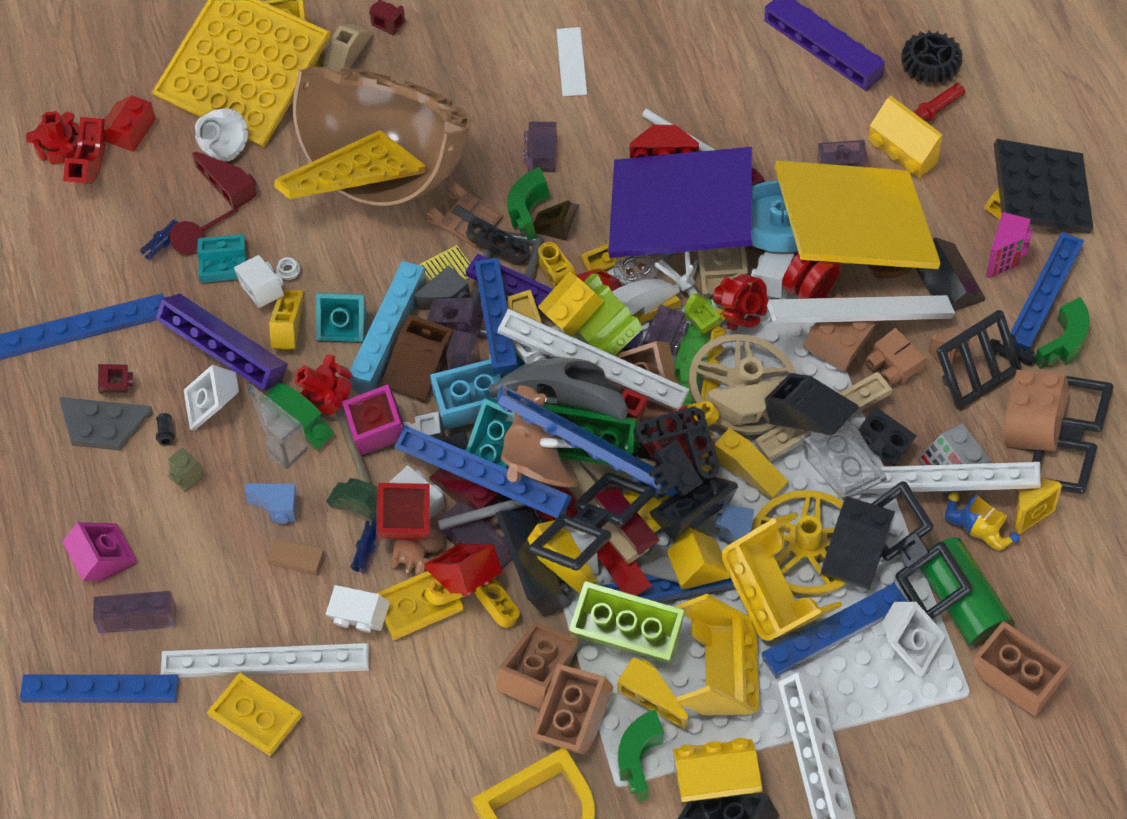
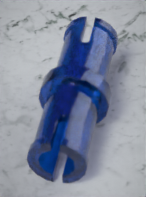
[140,219,179,260]
[350,521,376,573]

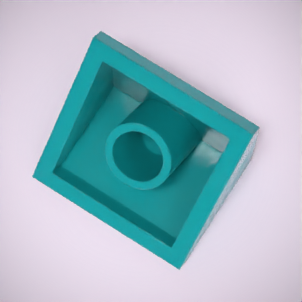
[316,292,368,342]

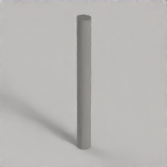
[438,500,527,530]

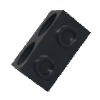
[854,407,917,466]

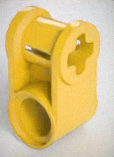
[538,242,576,288]

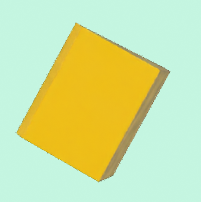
[667,527,730,590]

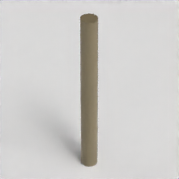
[335,405,372,488]

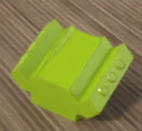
[573,274,643,356]

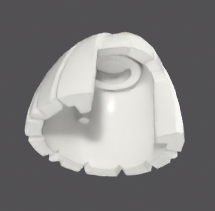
[195,108,248,162]

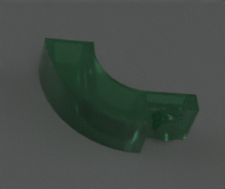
[326,478,377,525]

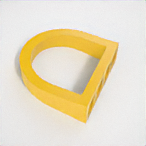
[471,748,596,819]

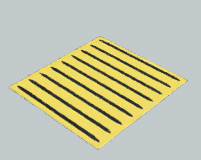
[419,245,470,281]

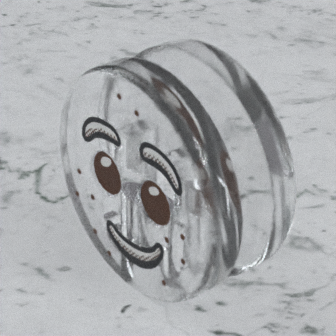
[614,255,658,286]

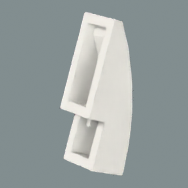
[613,279,680,315]

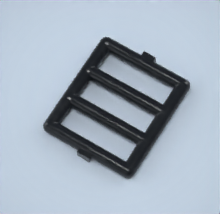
[936,310,1022,410]

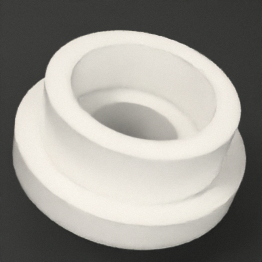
[276,257,300,280]

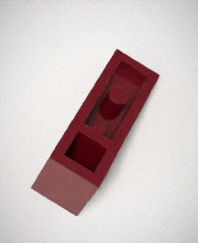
[192,151,257,209]
[429,468,499,524]

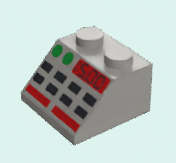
[918,423,991,497]

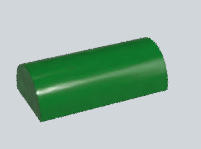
[543,404,640,466]
[920,537,1015,646]

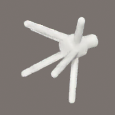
[655,251,699,296]

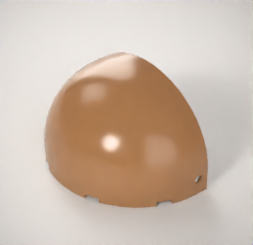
[293,67,471,206]

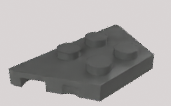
[60,397,153,450]

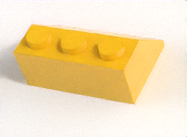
[868,96,943,179]
[673,738,763,802]

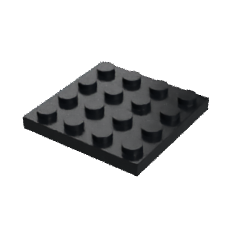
[993,139,1094,234]

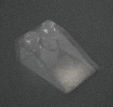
[247,384,308,469]
[802,420,887,501]

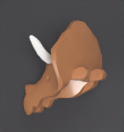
[501,386,580,487]

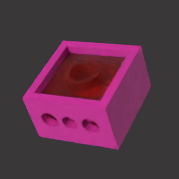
[342,384,404,455]

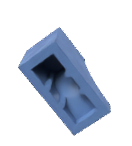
[245,483,298,524]
[715,504,754,544]

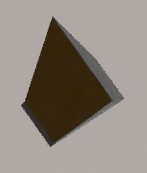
[533,200,579,240]

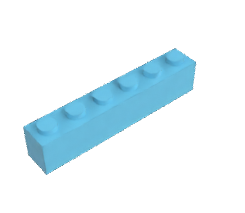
[349,261,426,394]

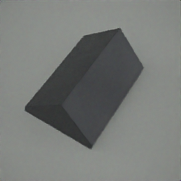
[915,237,986,311]
[650,477,738,542]

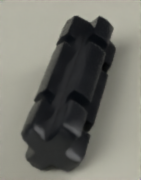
[990,338,1036,365]

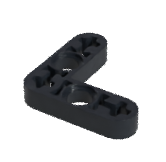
[633,407,720,480]

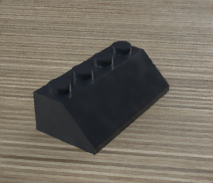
[496,510,572,617]

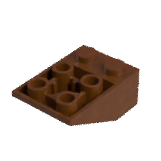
[381,314,455,402]

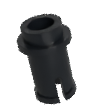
[156,413,175,446]

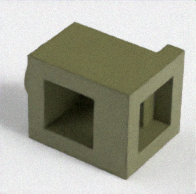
[168,447,203,492]

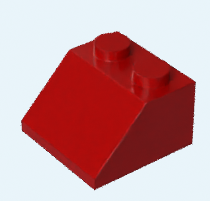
[103,95,156,152]
[424,543,502,596]

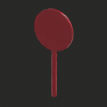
[169,208,238,255]

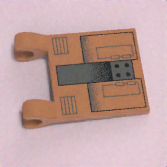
[426,182,503,248]

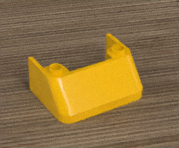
[722,512,843,641]
[675,594,760,715]

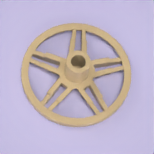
[688,334,797,435]

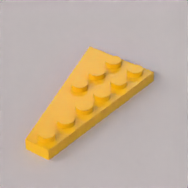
[274,130,426,199]

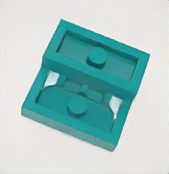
[197,234,247,283]

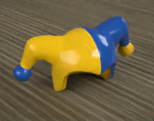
[945,491,1020,551]

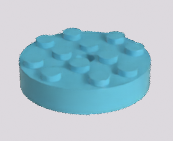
[752,180,799,253]

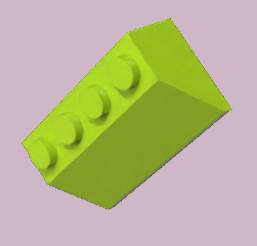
[569,581,685,665]

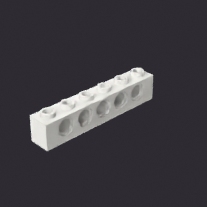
[778,672,855,819]

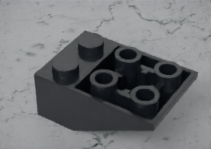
[764,373,859,435]

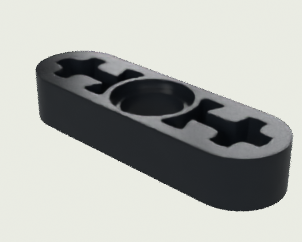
[466,218,530,265]

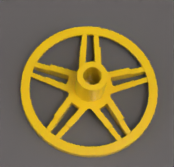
[751,490,848,596]

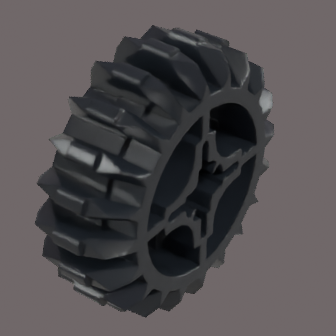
[901,30,963,86]

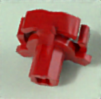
[26,111,79,164]
[712,274,769,331]
[294,354,352,416]

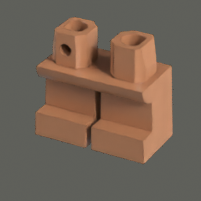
[866,328,926,386]

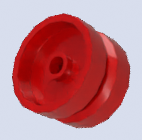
[782,253,841,299]

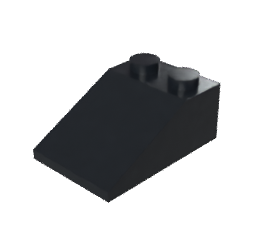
[820,496,895,590]
[678,793,780,819]

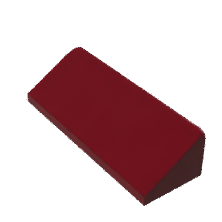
[594,488,660,555]

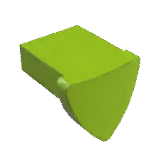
[684,293,722,335]

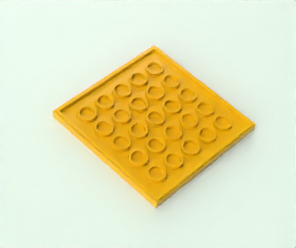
[151,0,332,148]
[774,160,940,269]

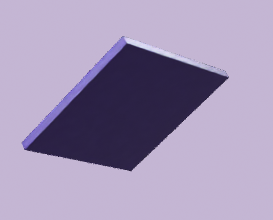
[608,147,753,258]

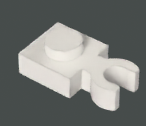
[403,412,443,438]

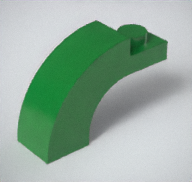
[507,167,550,240]
[1034,297,1090,369]
[259,384,335,450]
[618,709,664,803]

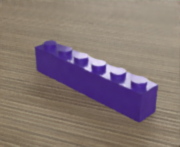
[764,0,885,91]
[156,294,288,391]

